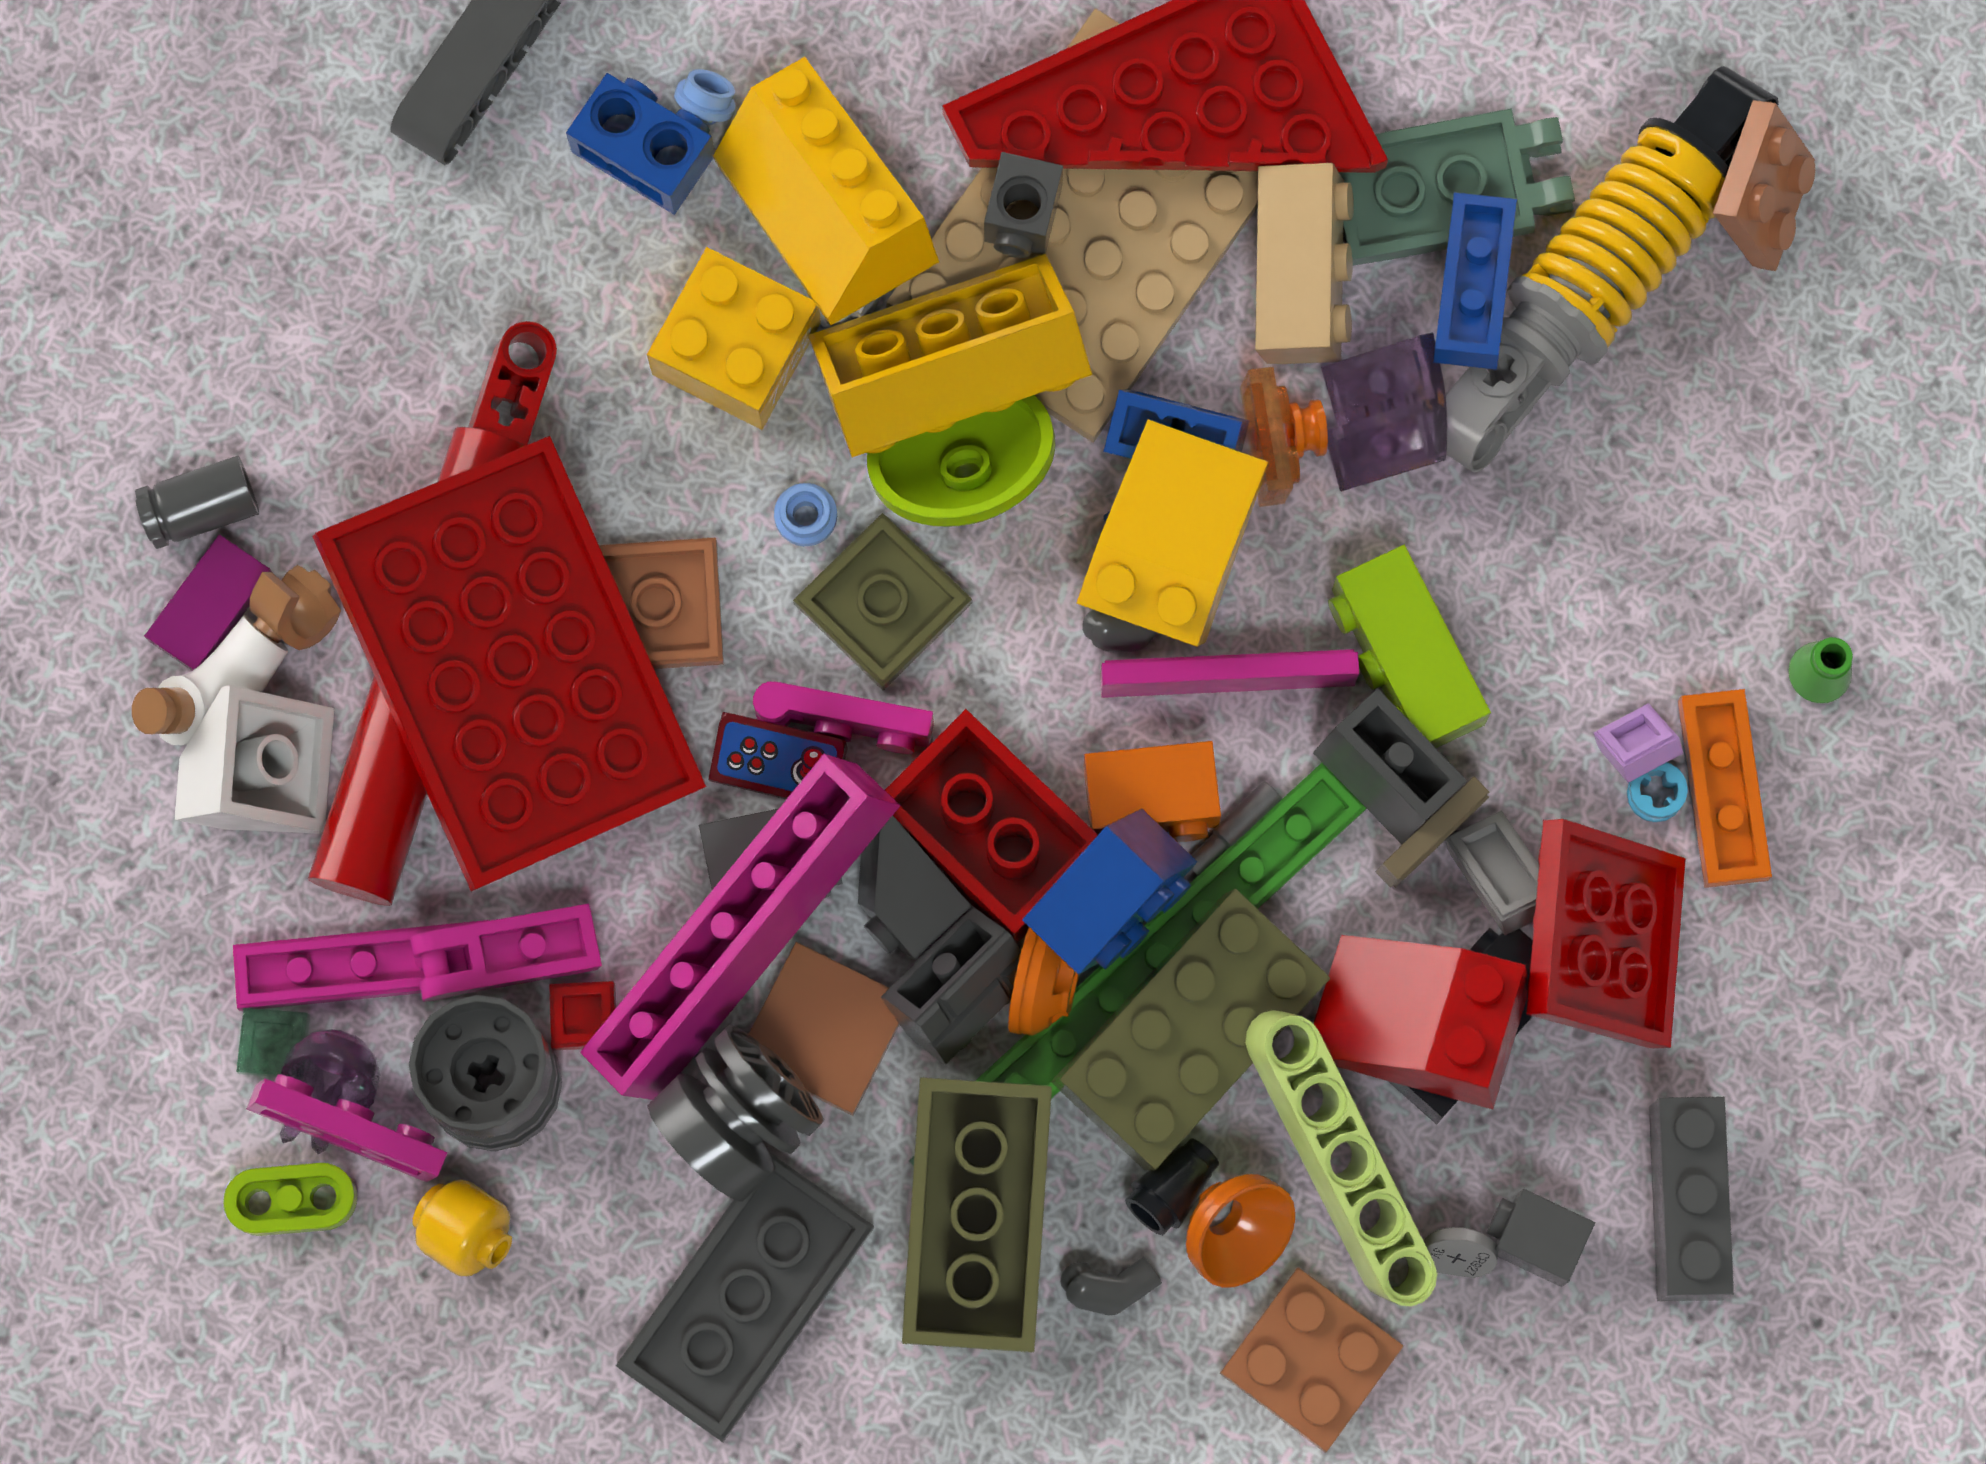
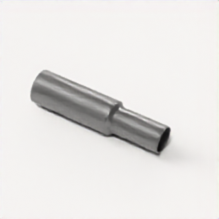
[1191,781,1282,877]

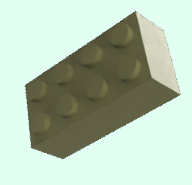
[1051,889,1330,1170]
[902,1077,1052,1352]

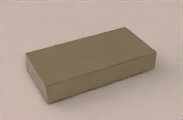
[1375,776,1490,888]

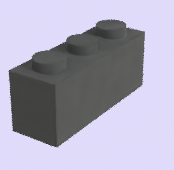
[1649,1097,1734,1301]

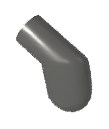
[1082,610,1157,652]
[1060,1257,1162,1315]

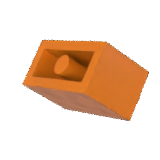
[1083,741,1221,842]

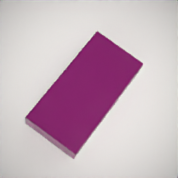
[144,534,273,671]

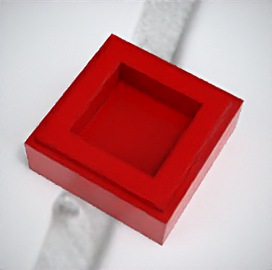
[549,981,616,1051]

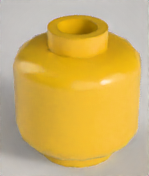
[412,1179,512,1277]

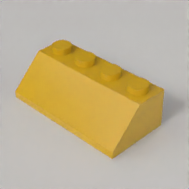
[713,56,939,325]
[808,253,1092,458]

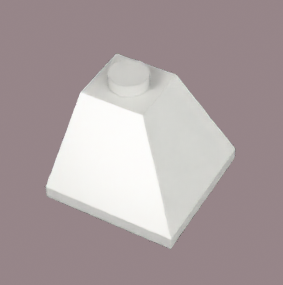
[174,685,334,834]

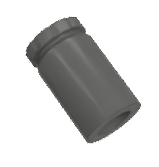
[135,455,259,549]

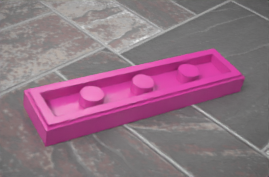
[1100,649,1359,698]
[233,920,490,1011]

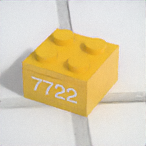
[647,247,821,430]

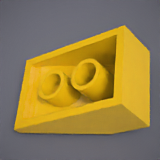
[1076,419,1269,647]

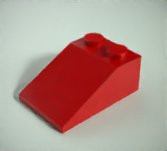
[1313,935,1528,1110]

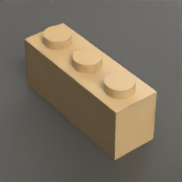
[1255,163,1354,364]

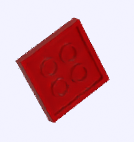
[1527,819,1686,1049]

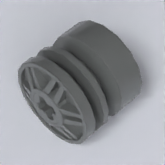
[409,995,562,1152]
[647,1025,824,1202]

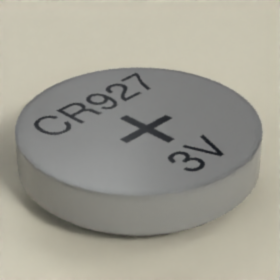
[1424,1227,1498,1278]

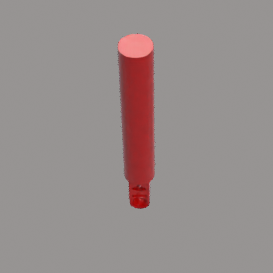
[308,321,557,906]

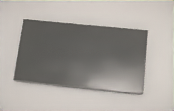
[616,1152,875,1443]

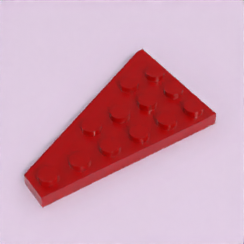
[942,0,1388,173]

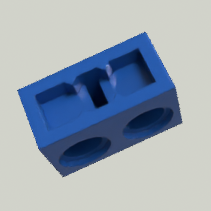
[566,73,715,215]
[1103,389,1250,459]

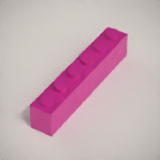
[580,754,901,1100]

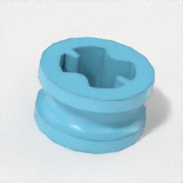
[1627,762,1688,822]

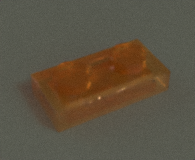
[1240,367,1300,507]

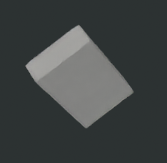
[1445,811,1539,935]

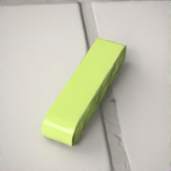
[1245,1010,1437,1306]

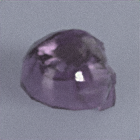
[279,1029,380,1154]

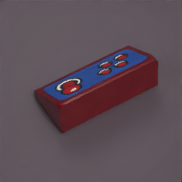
[708,712,848,799]

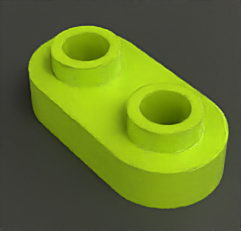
[223,1163,358,1236]

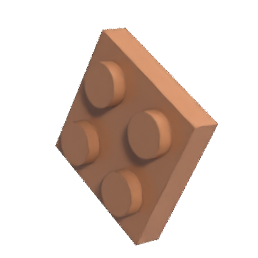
[1713,100,1815,271]
[1220,1267,1403,1453]

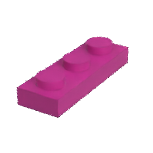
[246,1074,448,1182]

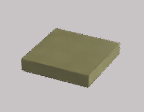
[793,513,972,691]

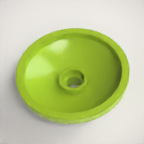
[867,395,1056,527]

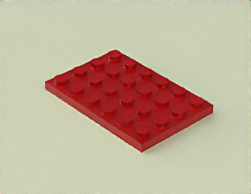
[312,436,706,891]

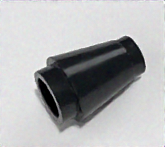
[1125,1138,1219,1235]

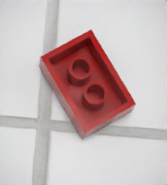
[885,709,1098,943]

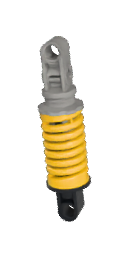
[1421,66,1779,472]

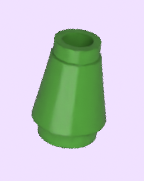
[1789,637,1853,703]

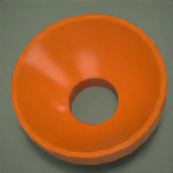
[1008,927,1079,1036]
[1186,1174,1296,1288]

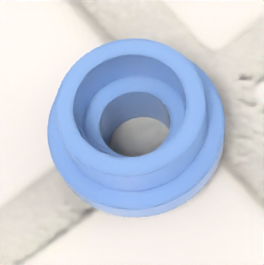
[674,69,736,125]
[774,483,837,546]

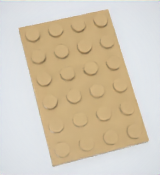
[886,8,1258,443]

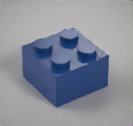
[1022,809,1198,975]

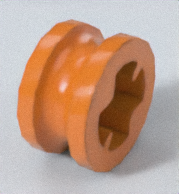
[1285,400,1328,459]

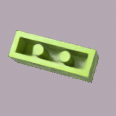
[1328,544,1491,748]

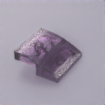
[1321,332,1448,492]

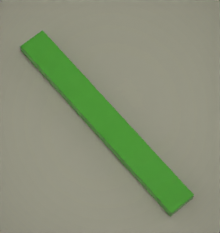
[975,763,1367,1100]

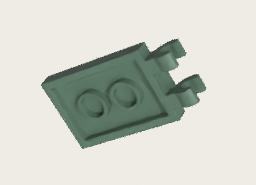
[1339,108,1575,266]

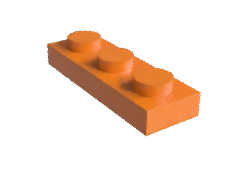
[1678,689,1772,888]

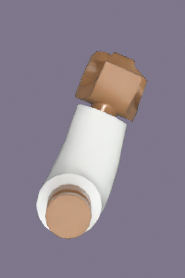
[132,565,341,745]

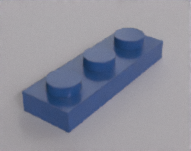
[1433,192,1517,370]

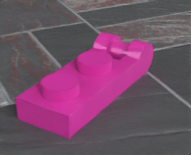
[753,682,934,754]
[410,903,602,1002]

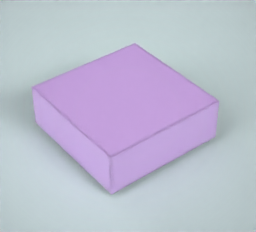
[1594,703,1683,783]

